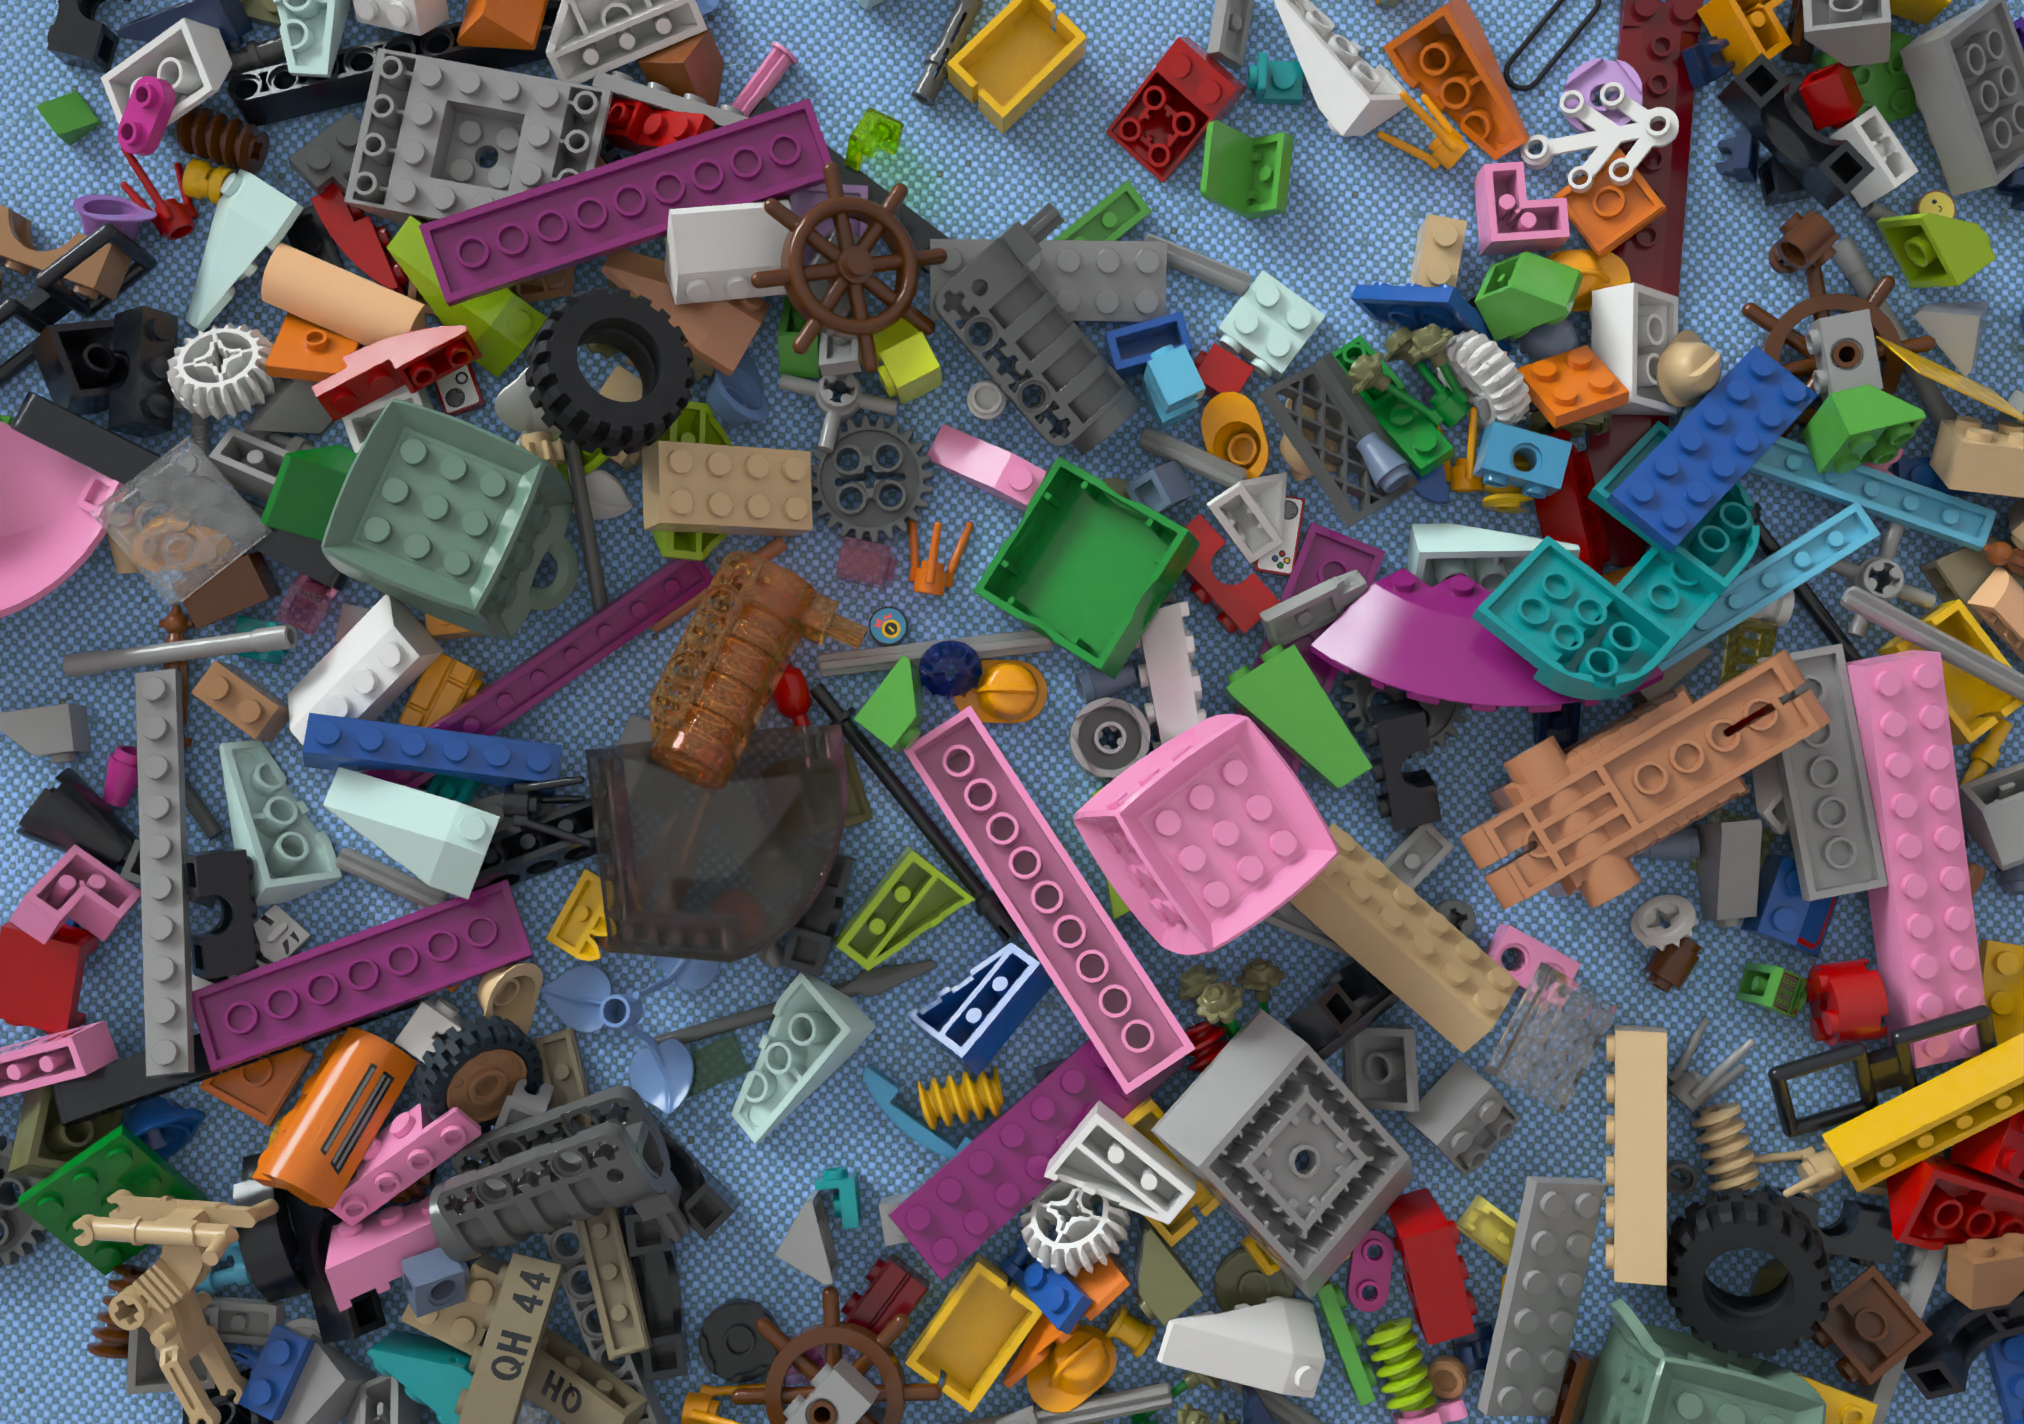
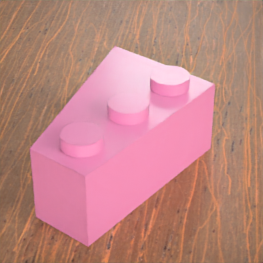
[325,1195,440,1312]

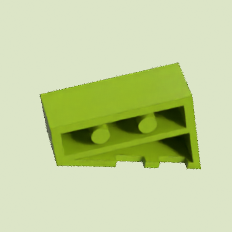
[834,845,975,971]

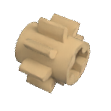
[520,431,565,469]

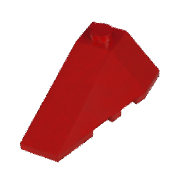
[1886,1155,2024,1250]

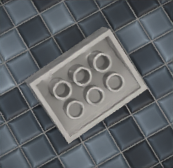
[1900,0,2024,196]

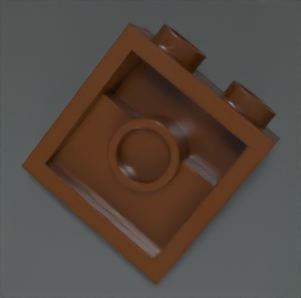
[1810,1265,1933,1386]

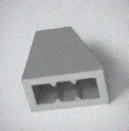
[1692,819,1762,927]

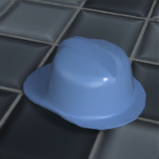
[706,351,770,431]

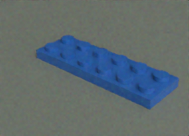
[1606,345,1819,554]

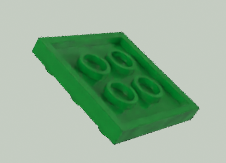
[18,1124,206,1276]

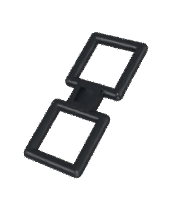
[0,223,157,387]
[1768,1005,1998,1137]

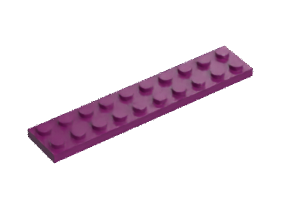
[419,98,832,307]

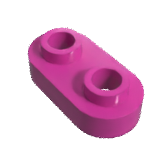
[117,76,175,156]
[1346,1228,1394,1312]

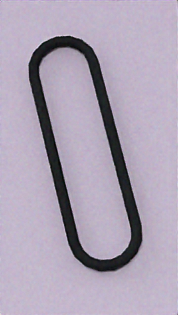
[1504,0,1601,92]

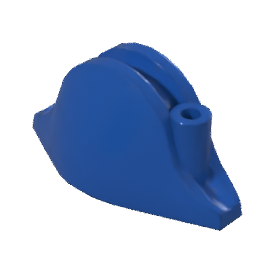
[124,1096,206,1159]

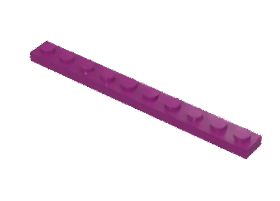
[361,559,716,789]

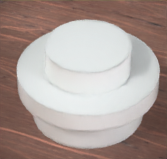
[967,380,1006,420]

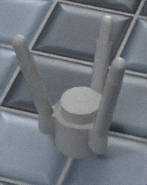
[1667,1018,1755,1112]

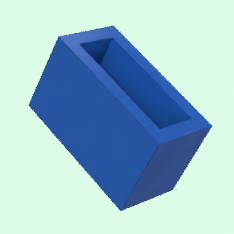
[1103,311,1193,379]

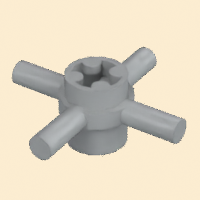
[779,373,898,453]
[1826,523,1937,639]

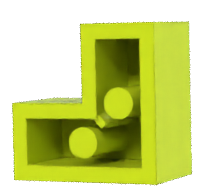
[873,317,943,406]

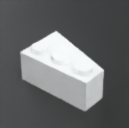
[1044,1100,1196,1225]

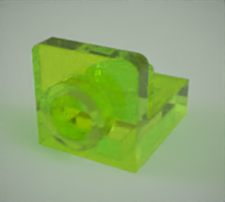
[844,107,904,171]

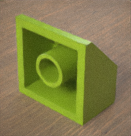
[1875,213,1996,288]

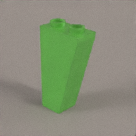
[1222,644,1373,790]

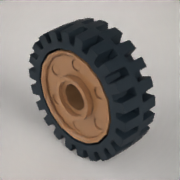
[415,1015,543,1134]

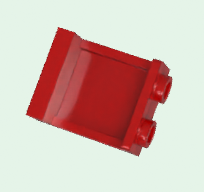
[0,921,100,1035]

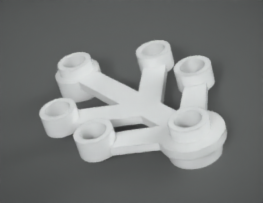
[1520,82,1679,193]

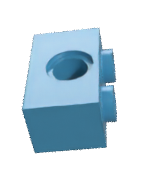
[1472,421,1572,499]

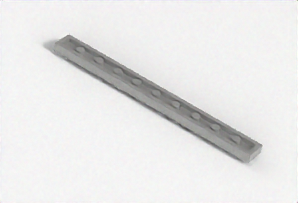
[135,669,195,1078]

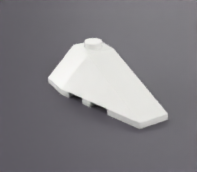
[1157,1296,1326,1398]

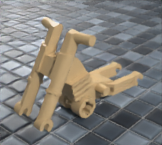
[72,1189,279,1424]

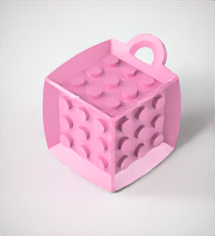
[1073,714,1339,956]

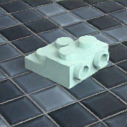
[1215,270,1326,381]

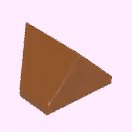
[637,26,724,107]

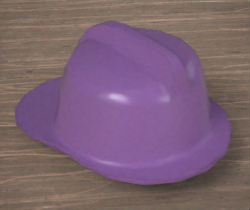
[73,195,157,246]

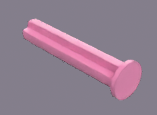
[731,41,798,117]

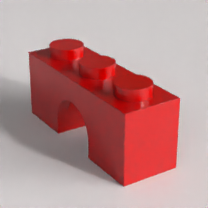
[1182,513,1280,638]

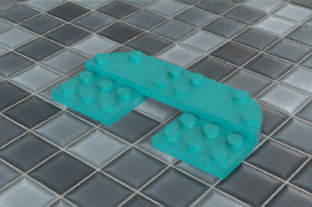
[1472,421,1760,700]

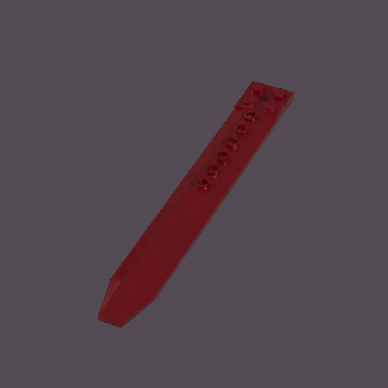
[1585,0,1703,568]

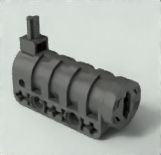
[933,202,1142,455]
[429,1085,691,1263]

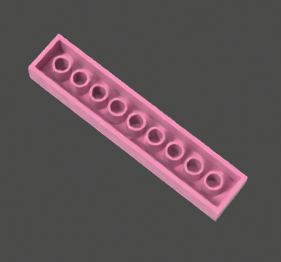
[1846,650,1986,1068]
[903,705,1196,1094]

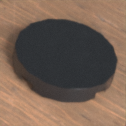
[698,1298,779,1383]

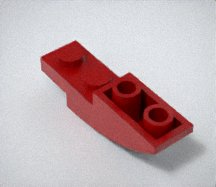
[603,98,716,154]
[310,183,409,297]
[312,325,483,422]

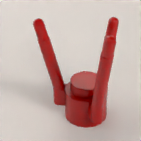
[120,147,199,240]

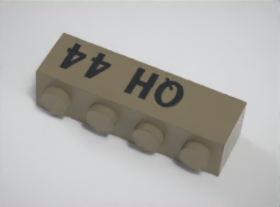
[455,1253,565,1424]
[526,1327,649,1424]

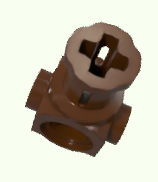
[1769,209,1840,274]

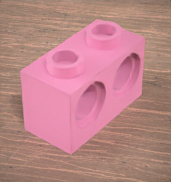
[1485,924,1581,1008]

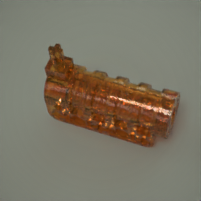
[649,550,869,790]

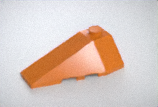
[1383,0,1530,160]
[1003,1252,1131,1389]

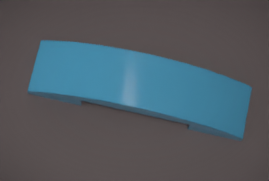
[862,1063,976,1159]

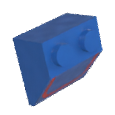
[1740,855,1840,958]

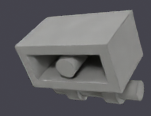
[209,420,316,502]

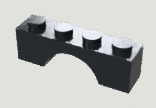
[1717,53,1875,210]
[590,1103,741,1241]
[284,1189,387,1344]
[624,1207,691,1382]

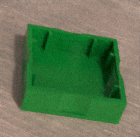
[973,456,1201,680]

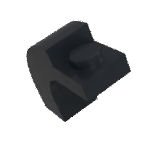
[233,1153,309,1302]
[1903,1290,2024,1400]

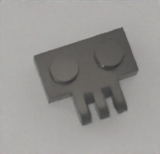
[289,112,361,195]

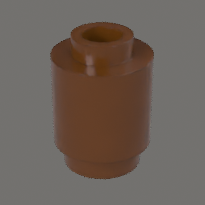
[1644,937,1701,993]

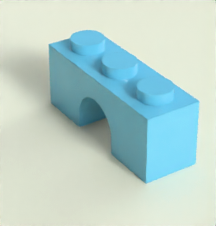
[1140,344,1206,430]

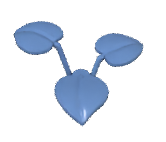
[540,923,721,1114]

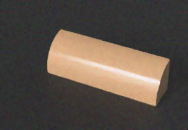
[261,242,425,346]
[1967,566,2024,662]

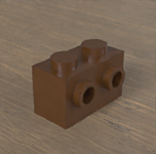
[175,548,282,629]

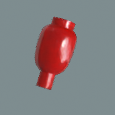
[767,660,812,734]

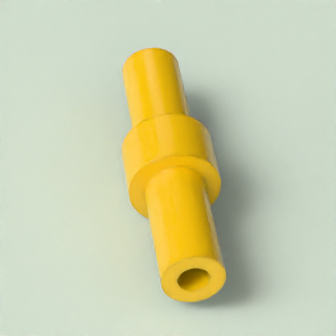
[1959,718,2013,785]

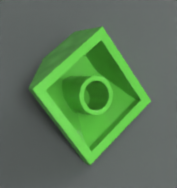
[854,655,923,754]

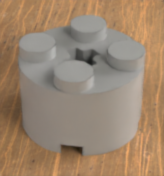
[1069,697,1151,780]

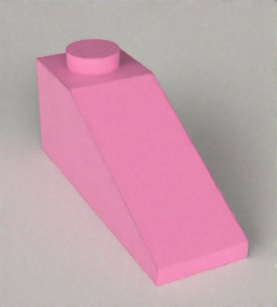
[926,424,1047,512]

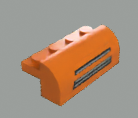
[251,1027,418,1209]

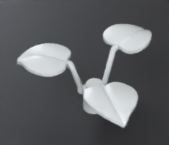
[495,368,633,520]

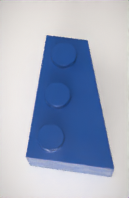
[906,942,1054,1076]

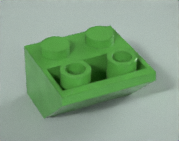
[1474,251,1583,341]
[1801,384,1926,474]

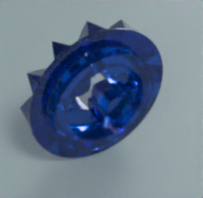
[919,640,982,701]

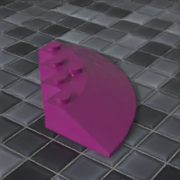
[1310,568,1664,713]

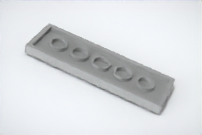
[930,239,1167,322]
[1757,644,1888,901]
[1477,1176,1606,1416]

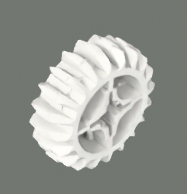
[166,322,281,421]
[1436,330,1531,429]
[1020,1179,1131,1277]

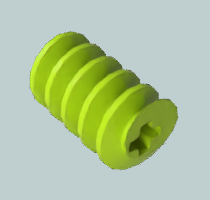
[1365,1317,1437,1412]

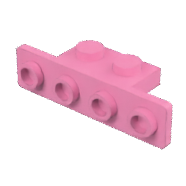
[328,1103,482,1226]

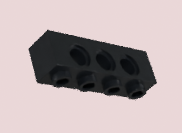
[471,795,623,892]

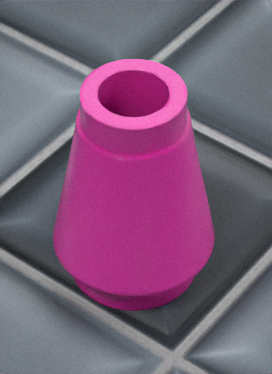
[102,745,138,807]

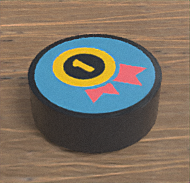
[869,606,909,646]

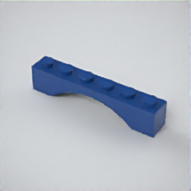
[302,713,562,795]

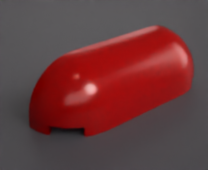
[1534,429,1611,577]

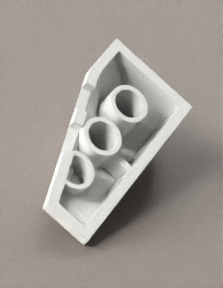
[1274,0,1408,137]

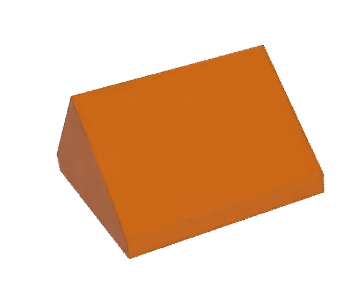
[457,0,549,50]

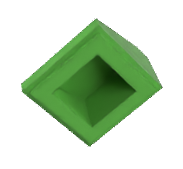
[36,91,101,146]

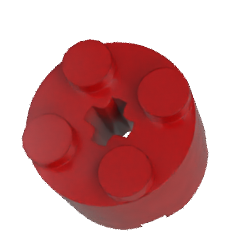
[1804,958,1889,1046]

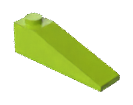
[387,215,548,378]

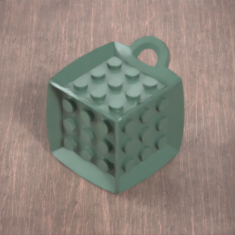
[321,398,579,641]
[1583,1298,1826,1424]

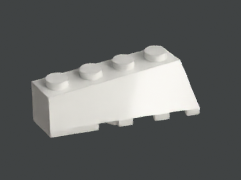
[1134,601,1207,751]

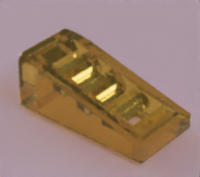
[1720,617,1778,685]

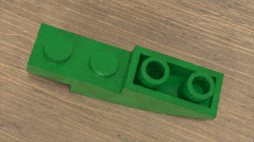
[1332,335,1455,478]

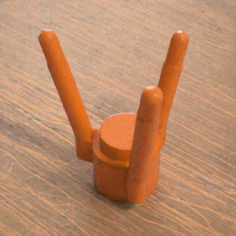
[908,511,974,596]

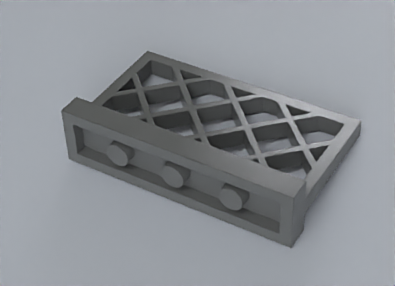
[1259,353,1420,528]

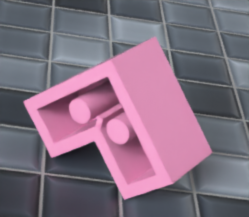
[1473,161,1570,256]
[9,844,141,945]

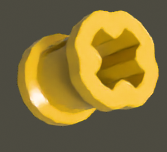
[1104,1304,1157,1358]

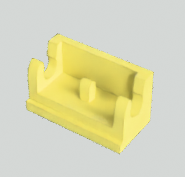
[1456,1194,1517,1267]

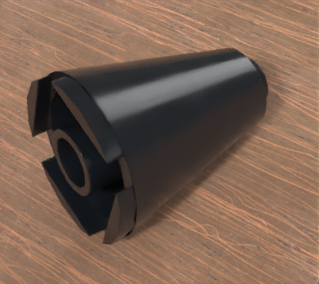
[16,768,140,872]

